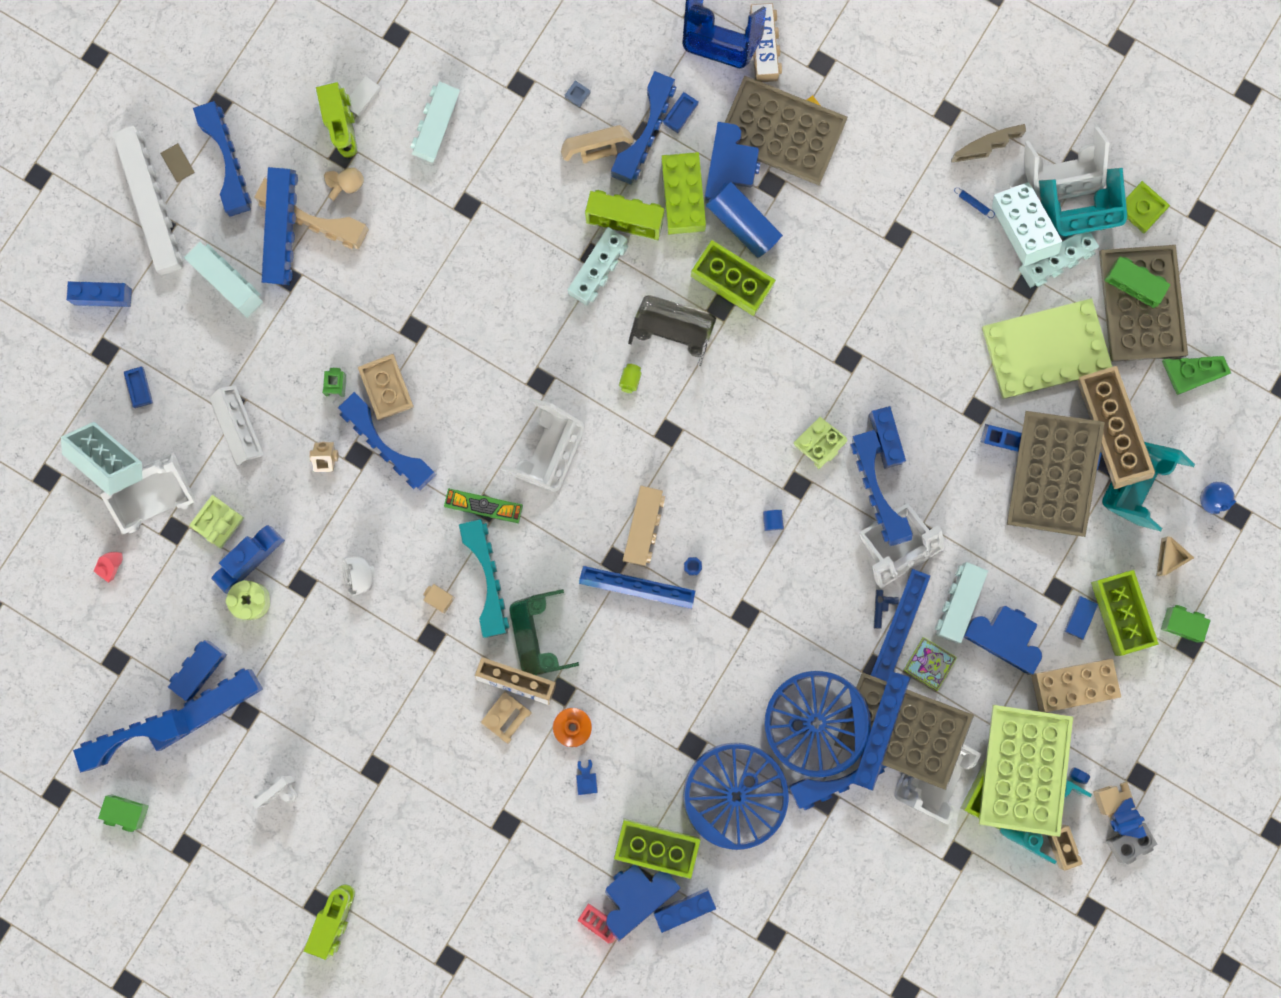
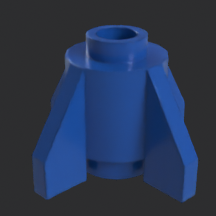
[1110,798,1147,838]

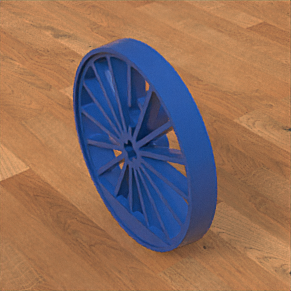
[765,671,871,777]
[683,743,789,850]

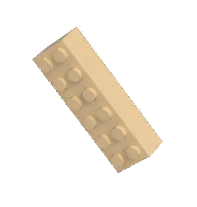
[1078,366,1155,489]

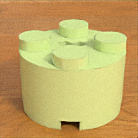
[226,580,270,620]

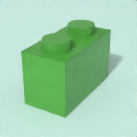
[1161,605,1211,643]
[98,794,149,832]

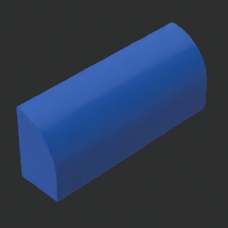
[706,182,783,258]

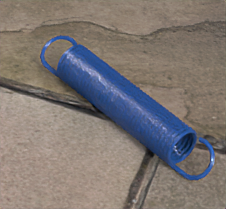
[954,188,995,218]

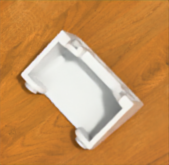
[100,453,195,534]
[894,744,981,825]

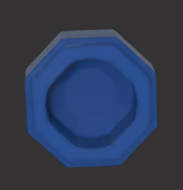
[684,557,702,576]
[1069,767,1090,784]

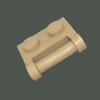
[481,691,532,744]

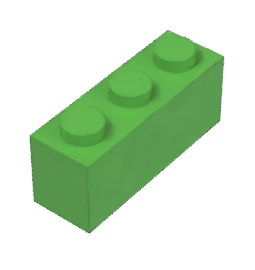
[1104,256,1171,308]

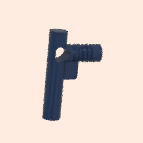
[874,590,899,629]

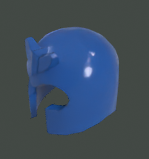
[1200,481,1237,514]

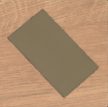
[160,143,195,182]

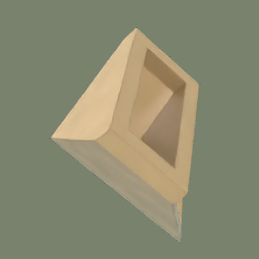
[1156,536,1194,576]

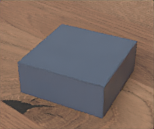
[565,80,591,107]

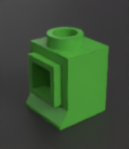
[322,368,346,397]

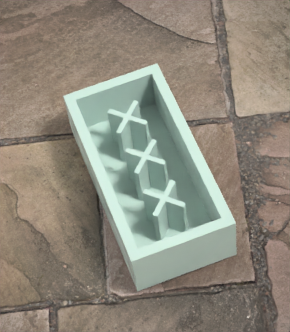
[992,182,1062,266]
[184,242,263,318]
[61,422,142,496]

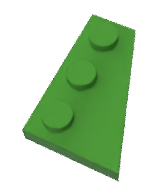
[1162,356,1231,395]

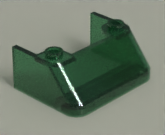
[509,589,580,676]

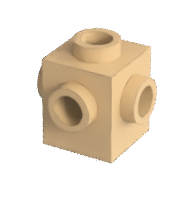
[310,442,339,472]

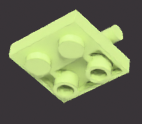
[793,417,848,469]
[189,495,244,549]

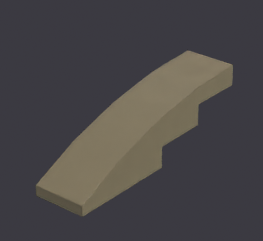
[951,124,1026,163]

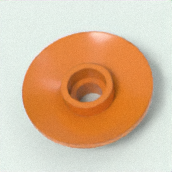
[553,708,592,747]

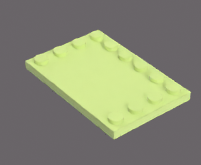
[982,298,1112,399]
[978,705,1073,837]

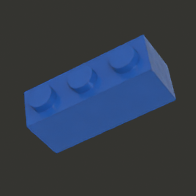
[66,281,132,307]
[869,406,906,469]
[168,640,227,701]
[654,887,716,933]

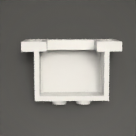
[859,503,945,589]

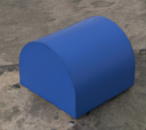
[763,510,784,531]

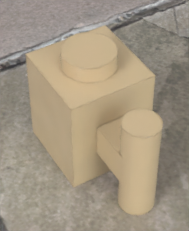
[1093,782,1135,817]

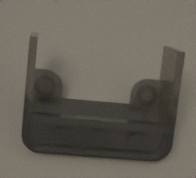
[628,295,716,366]

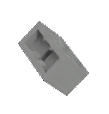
[1106,823,1158,864]

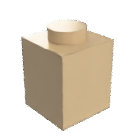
[423,584,455,614]

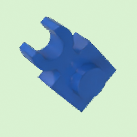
[576,760,598,795]

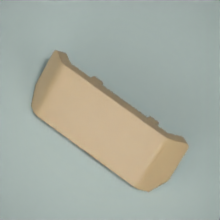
[561,125,634,164]

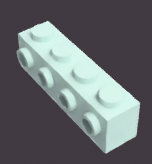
[410,81,460,163]
[568,227,628,306]
[1019,232,1099,288]
[935,562,988,644]

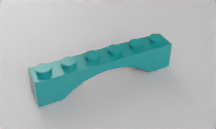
[459,519,510,638]

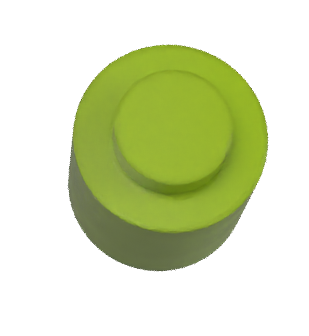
[619,364,642,393]

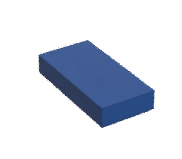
[663,92,699,133]
[124,366,153,408]
[1064,596,1099,640]

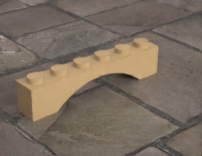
[254,177,369,249]

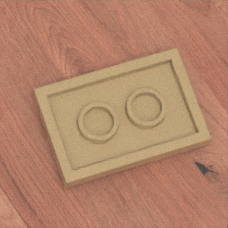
[358,354,414,421]

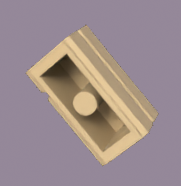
[1047,824,1083,871]

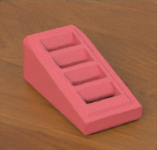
[577,904,616,944]

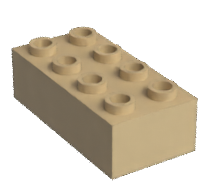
[1031,659,1121,712]

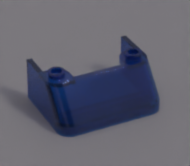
[682,0,766,69]

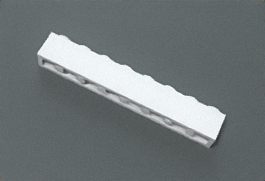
[112,125,184,276]

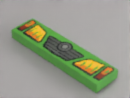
[444,488,523,524]

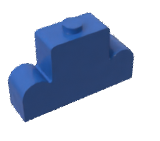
[705,122,761,200]
[211,525,285,594]
[963,606,1042,675]
[605,865,680,942]

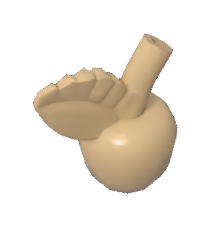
[324,168,364,201]

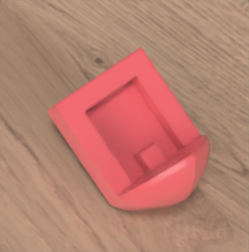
[93,552,123,583]

